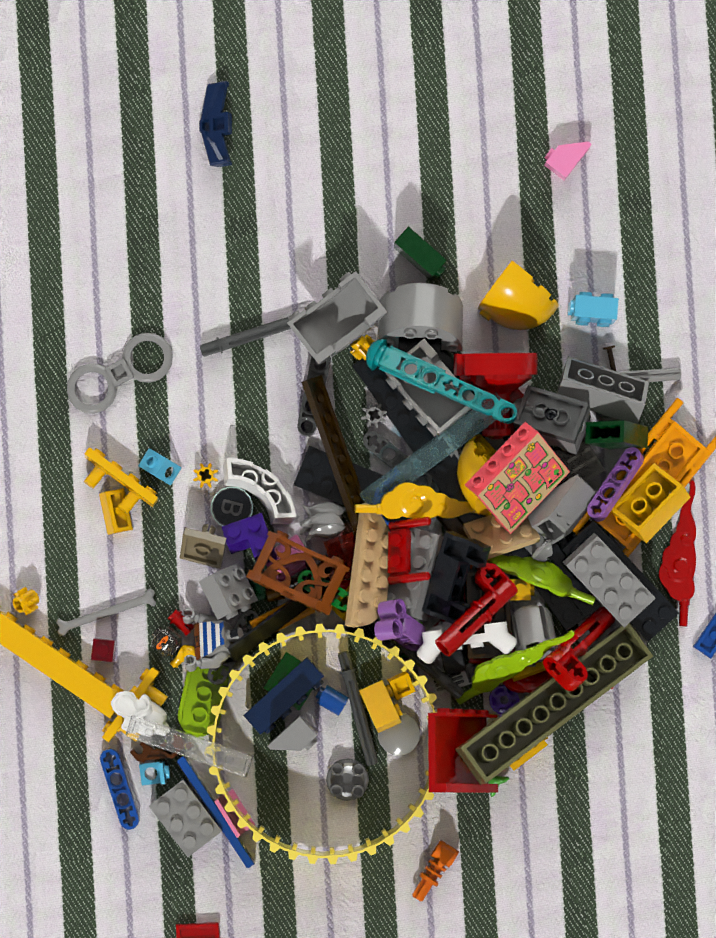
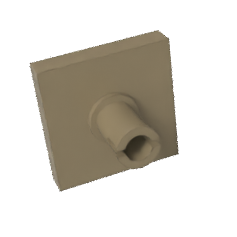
[180,524,227,569]

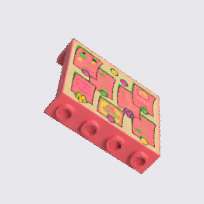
[465,422,570,534]

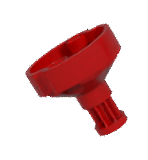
[454,353,538,440]

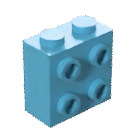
[567,292,619,327]

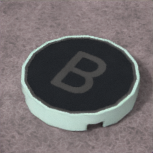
[211,487,253,526]

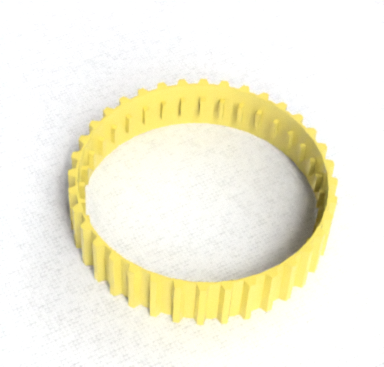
[206,624,437,864]

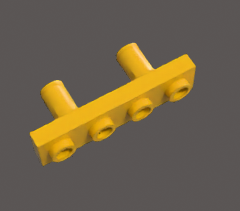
[84,447,158,514]
[102,667,168,742]

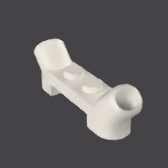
[417,622,517,664]

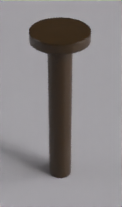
[603,345,616,371]

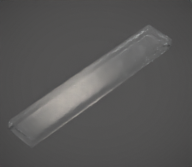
[125,715,253,777]

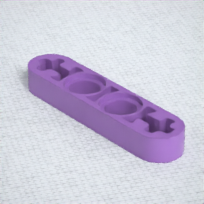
[587,447,644,522]

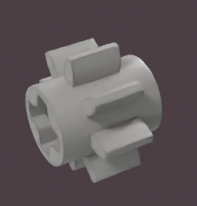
[361,402,387,429]

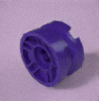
[489,685,519,714]

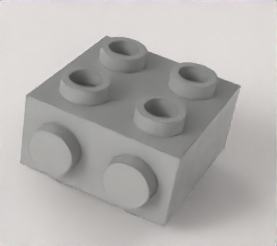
[199,562,258,620]

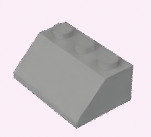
[267,714,318,751]

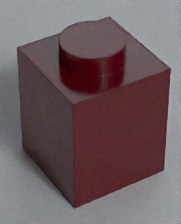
[91,638,117,662]

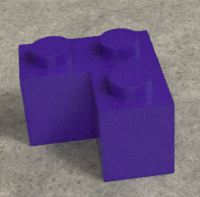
[221,513,278,563]

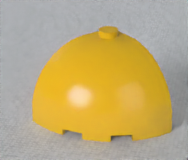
[478,261,559,330]
[457,434,496,515]

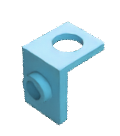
[138,448,181,485]
[139,761,170,786]

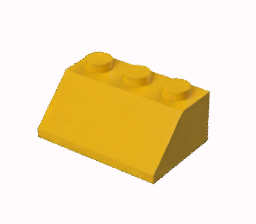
[611,463,691,543]

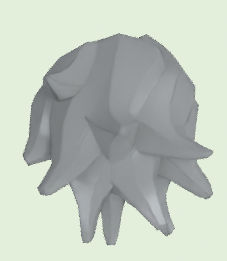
[300,501,346,541]

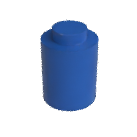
[315,685,349,716]

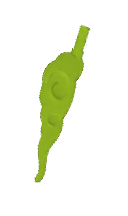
[487,555,596,605]
[456,630,574,704]

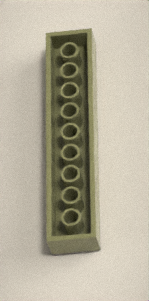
[455,623,653,785]

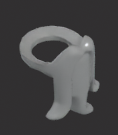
[524,533,553,562]

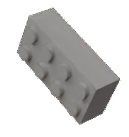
[557,356,649,424]
[387,527,444,622]
[563,533,656,628]

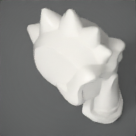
[111,691,171,737]

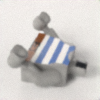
[183,608,244,672]

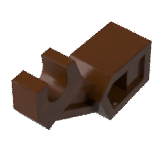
[130,732,188,763]

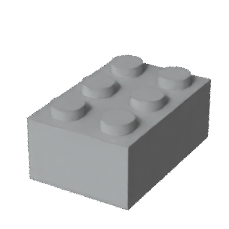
[149,778,222,857]

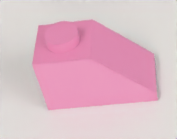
[544,142,592,181]

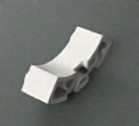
[223,458,296,525]

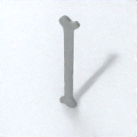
[56,589,156,636]

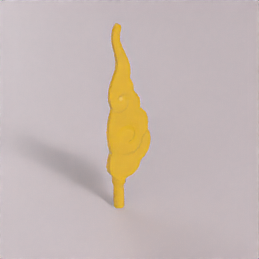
[355,482,491,519]

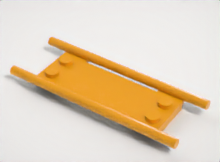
[572,398,716,557]

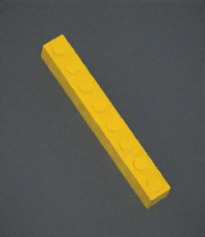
[0,606,124,718]

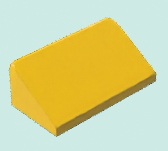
[99,488,133,535]

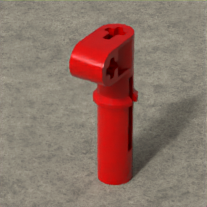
[435,563,518,657]
[543,607,615,691]

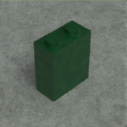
[394,226,447,282]
[585,420,648,450]

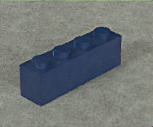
[243,657,325,735]

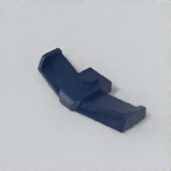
[199,81,232,167]

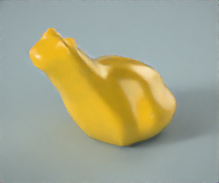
[170,645,195,668]

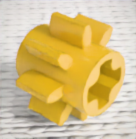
[350,334,374,360]
[193,463,219,488]
[13,587,39,615]

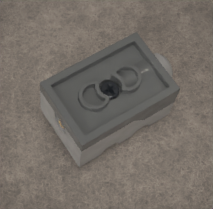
[511,385,591,454]

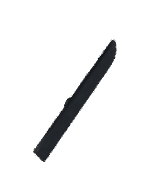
[227,577,330,662]

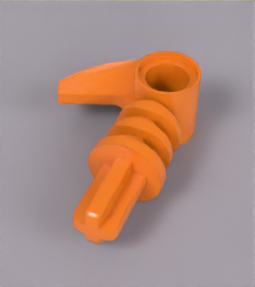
[412,840,459,901]

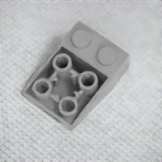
[528,474,597,544]

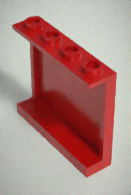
[428,708,498,793]

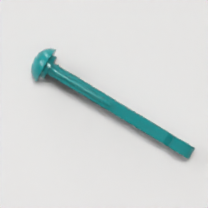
[366,339,518,424]

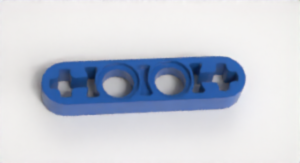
[100,748,140,830]

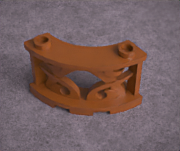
[246,530,350,615]

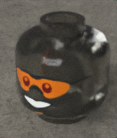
[151,626,183,658]

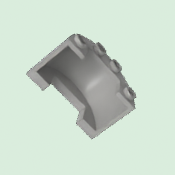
[287,271,387,364]
[377,283,463,352]
[385,339,474,436]

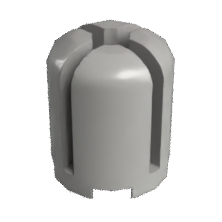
[511,605,557,667]

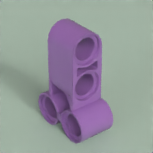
[374,599,426,651]

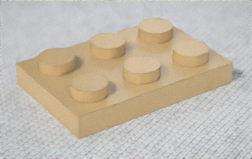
[463,514,540,559]

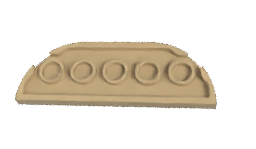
[345,503,390,627]

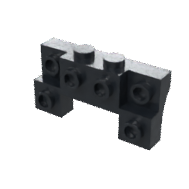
[422,531,491,627]

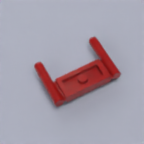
[388,517,431,585]

